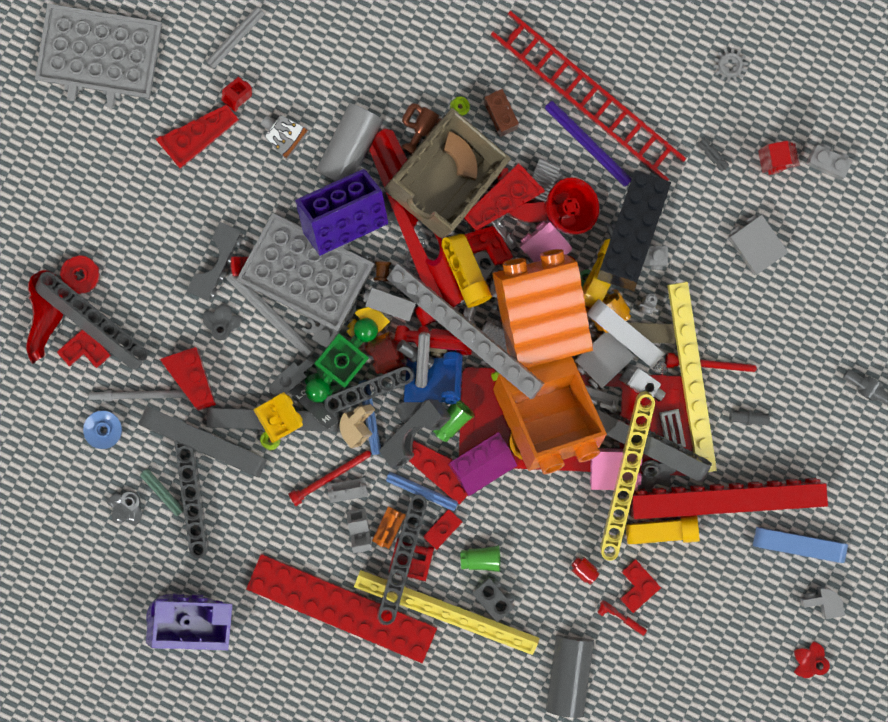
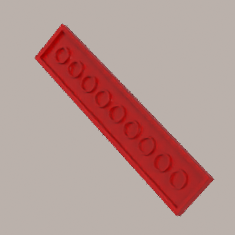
[246,553,437,664]

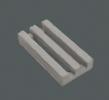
[659,409,686,447]

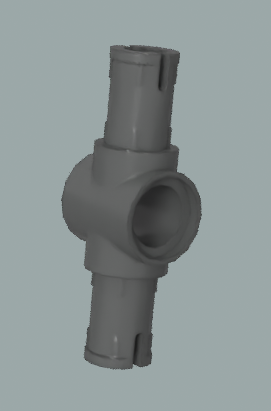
[843,369,888,406]

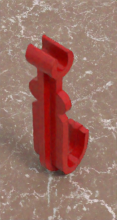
[394,325,472,355]

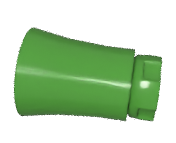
[433,400,475,442]
[460,545,500,572]

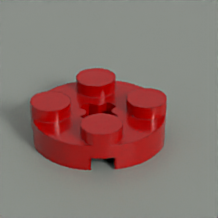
[60,255,100,294]

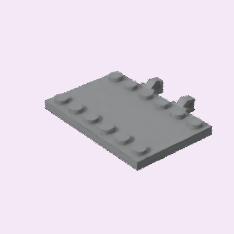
[35,4,162,108]
[236,213,375,333]

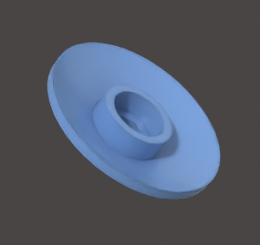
[83,411,122,449]

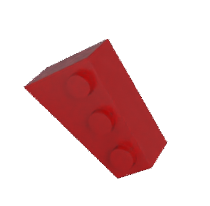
[758,141,800,175]
[160,347,216,411]

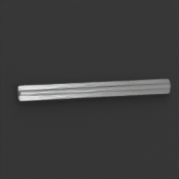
[226,272,314,358]

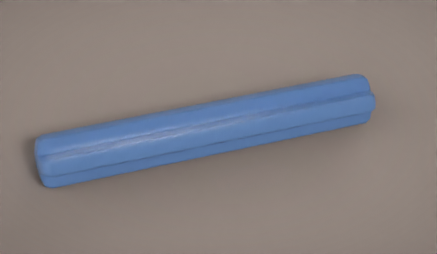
[359,380,381,455]
[386,472,458,511]

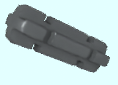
[698,138,729,172]

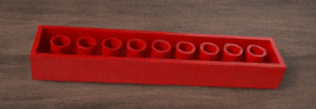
[630,478,828,519]

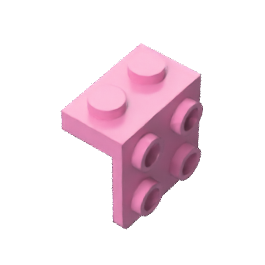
[519,220,572,262]

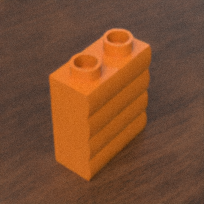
[492,249,593,368]
[493,356,607,474]

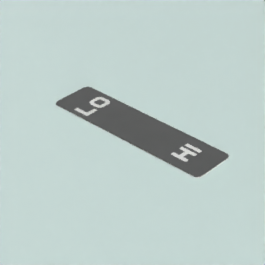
[290,384,338,429]

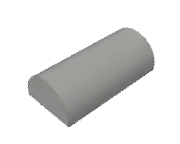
[315,103,383,182]

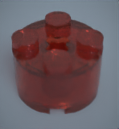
[365,331,406,375]

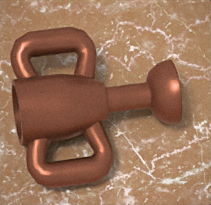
[401,103,441,154]

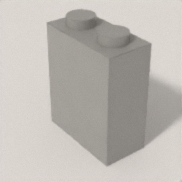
[728,215,788,275]
[363,288,416,322]
[575,332,635,390]

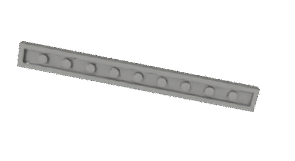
[387,263,545,399]

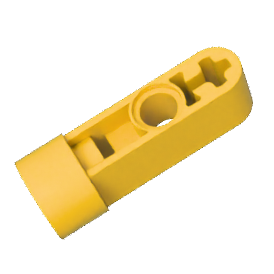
[442,234,492,308]
[582,239,611,309]
[625,515,700,544]

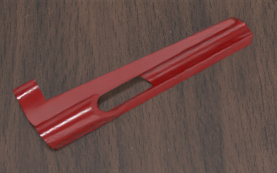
[369,128,464,326]

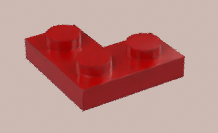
[465,226,513,266]
[57,330,112,368]
[620,559,661,613]

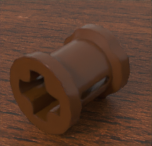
[373,261,392,282]

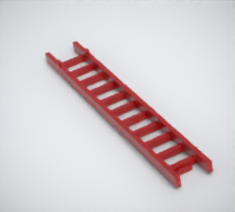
[490,11,687,181]

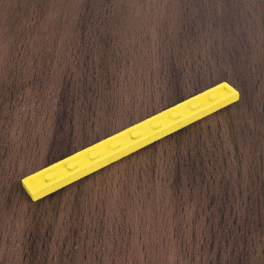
[667,282,717,472]
[354,570,540,655]

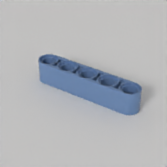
[753,527,848,563]

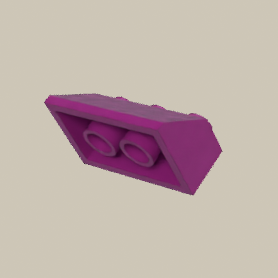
[448,432,517,497]

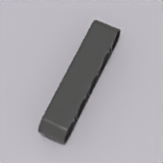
[324,366,415,413]

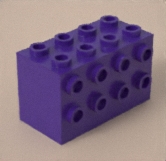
[295,169,388,256]

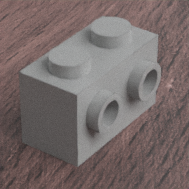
[805,144,852,180]
[642,246,668,270]

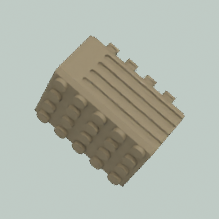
[384,108,511,239]

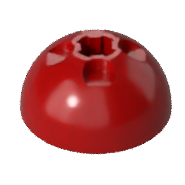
[545,177,599,235]

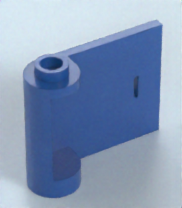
[404,352,463,404]

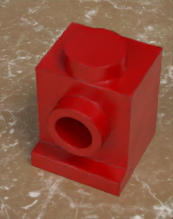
[221,77,252,112]

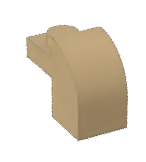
[340,404,375,448]

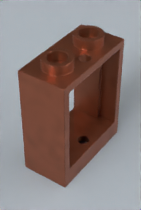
[484,89,519,137]

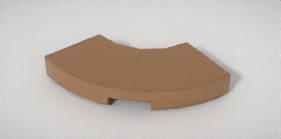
[443,132,477,180]

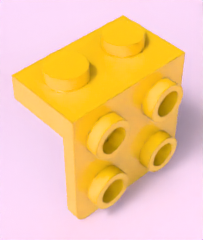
[254,392,303,443]

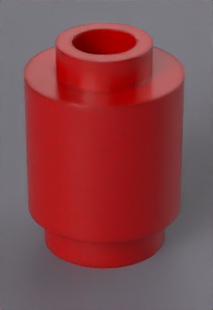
[571,557,600,585]

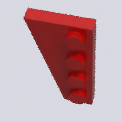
[156,105,239,169]
[464,163,545,231]
[409,440,468,505]

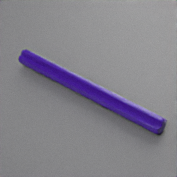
[545,101,632,187]

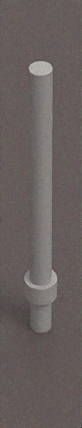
[89,390,188,402]

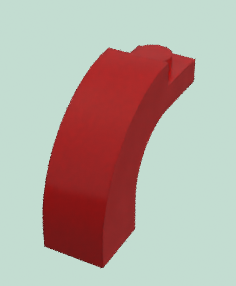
[497,168,547,223]

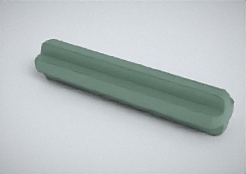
[140,469,184,516]

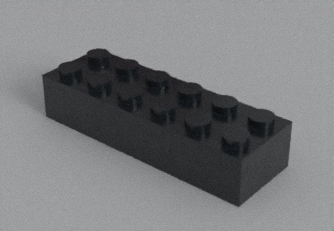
[597,170,671,291]

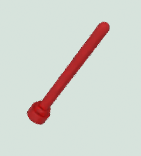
[665,352,757,372]
[288,450,371,506]

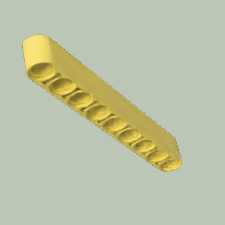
[600,391,655,561]

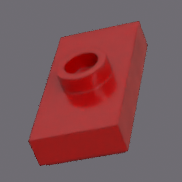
[423,509,463,550]

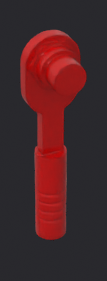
[597,600,647,636]

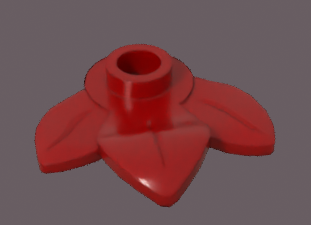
[794,641,830,678]

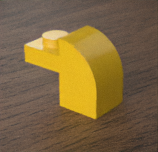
[347,307,390,337]

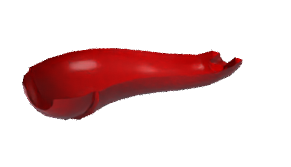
[26,270,63,364]

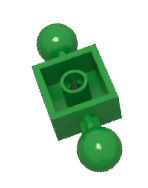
[305,318,378,403]

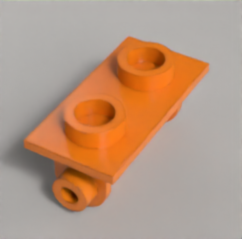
[372,506,406,549]

